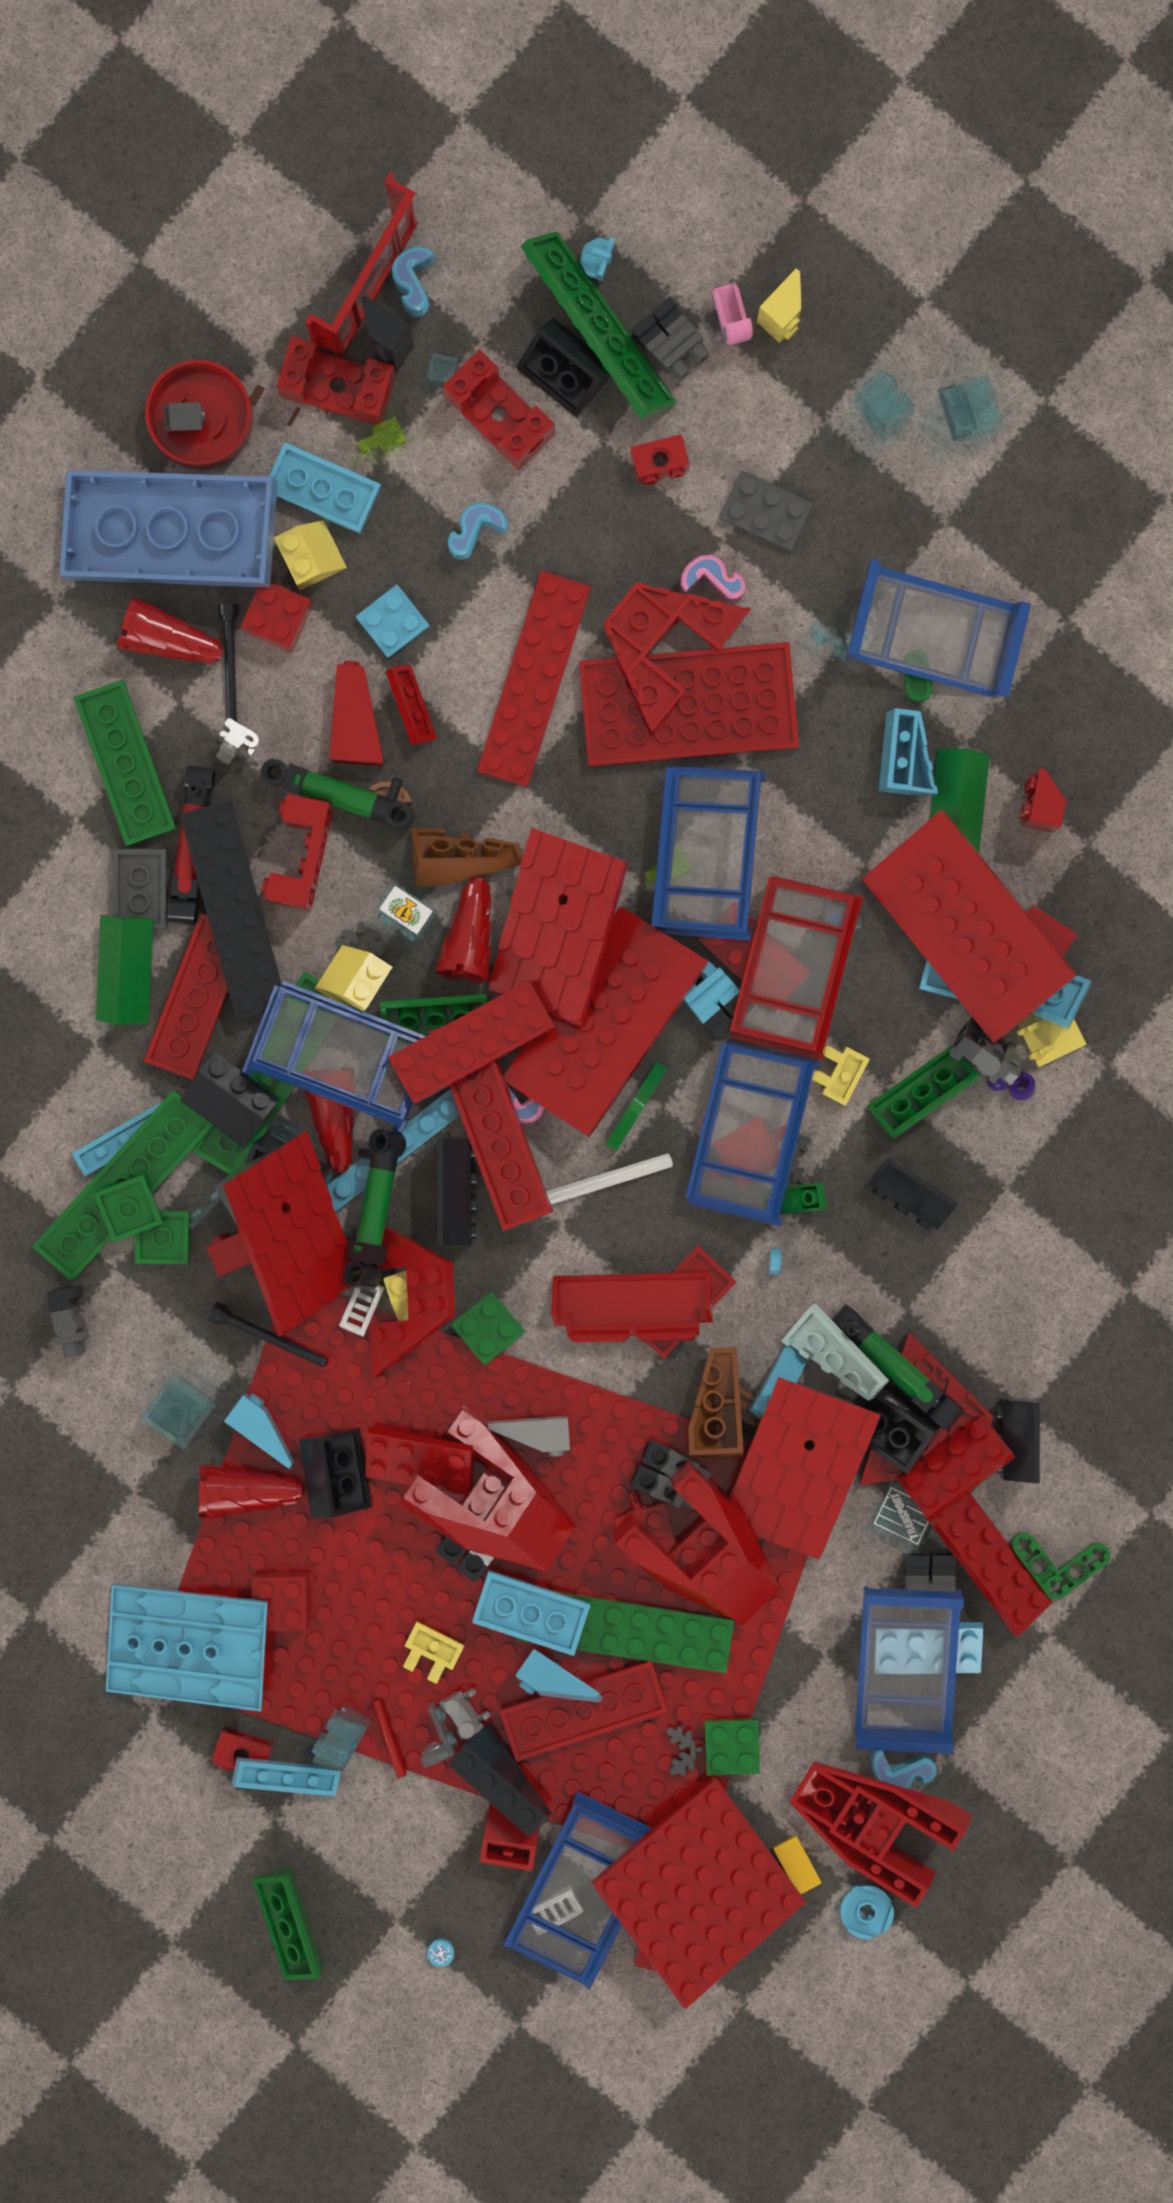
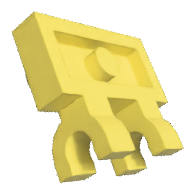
[812,1045,870,1106]
[403,1621,464,1684]

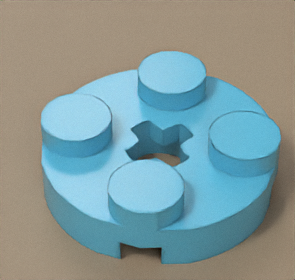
[840,1883,894,1939]

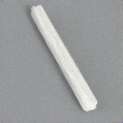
[546,1154,673,1205]

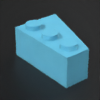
[879,708,938,797]

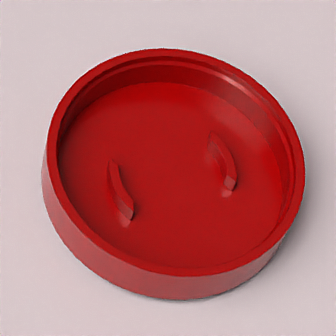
[145,360,253,470]

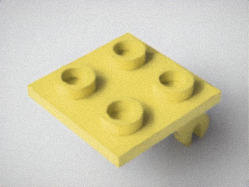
[1017,1014,1087,1067]

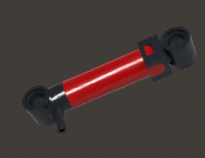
[167,765,215,926]

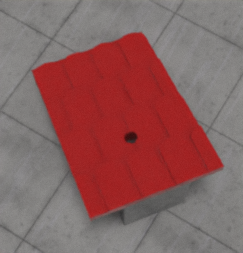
[488,828,628,1028]
[213,1131,353,1337]
[729,1377,881,1560]

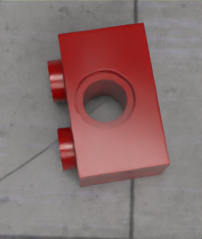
[630,434,690,485]
[211,1726,274,1771]

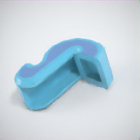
[392,246,436,317]
[448,502,508,560]
[870,1750,937,1788]

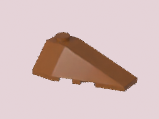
[410,828,522,887]
[688,1347,743,1459]

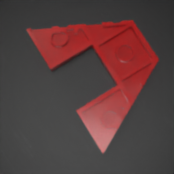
[603,582,751,732]
[369,1226,455,1377]
[859,1332,993,1486]

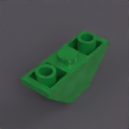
[760,1182,827,1214]

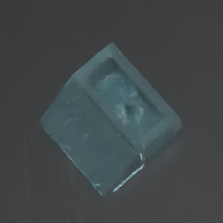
[937,374,1004,441]
[311,1704,371,1772]

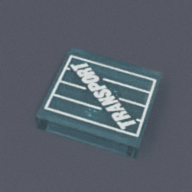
[868,1481,930,1551]

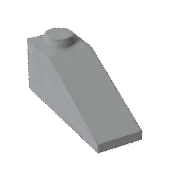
[488,1416,570,1456]

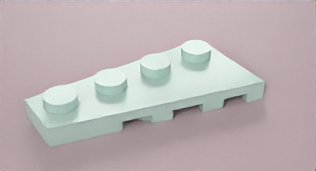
[781,1304,889,1401]

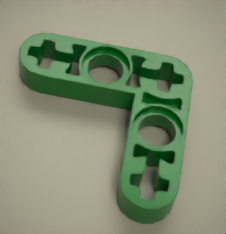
[605,1061,668,1152]
[1011,1532,1111,1599]

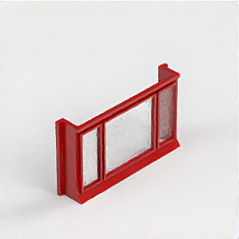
[305,172,419,358]
[730,876,865,1061]

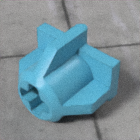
[580,237,615,282]

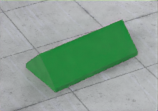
[930,748,990,853]
[96,914,154,1025]
[380,994,488,1044]
[866,1045,980,1139]
[252,1866,324,1980]

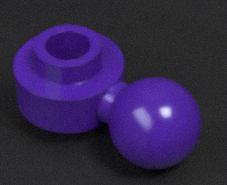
[987,1072,1035,1100]

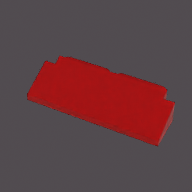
[551,1272,713,1343]

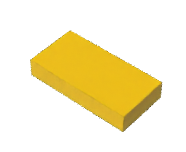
[773,1834,822,1894]

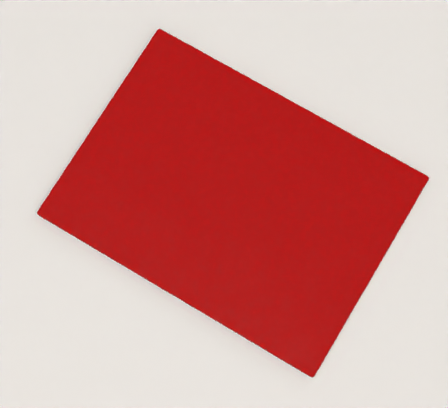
[178,1295,808,1849]

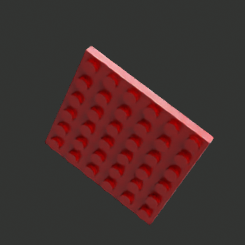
[590,1777,806,2009]

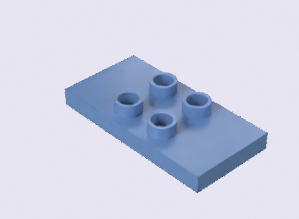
[59,470,278,588]

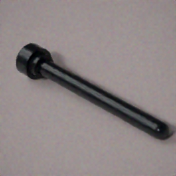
[218,604,239,731]
[208,1302,328,1367]

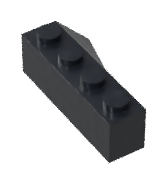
[448,1721,552,1837]

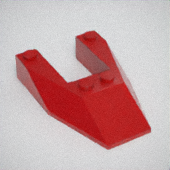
[399,1410,575,1573]
[612,1461,781,1625]
[789,1761,972,1908]

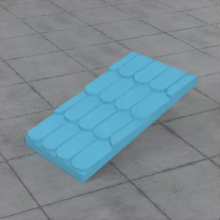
[106,1584,268,1711]

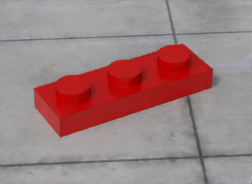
[385,664,437,745]

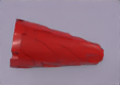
[117,597,224,665]
[435,877,491,983]
[304,1067,355,1172]
[199,1465,302,1519]

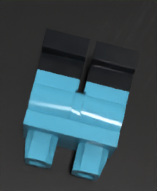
[683,961,755,1040]

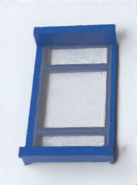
[846,559,1031,698]
[652,766,766,941]
[241,981,425,1134]
[686,1040,821,1226]
[855,1586,964,1754]
[502,1791,653,1990]

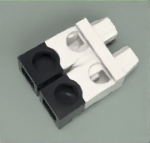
[435,1536,494,1583]

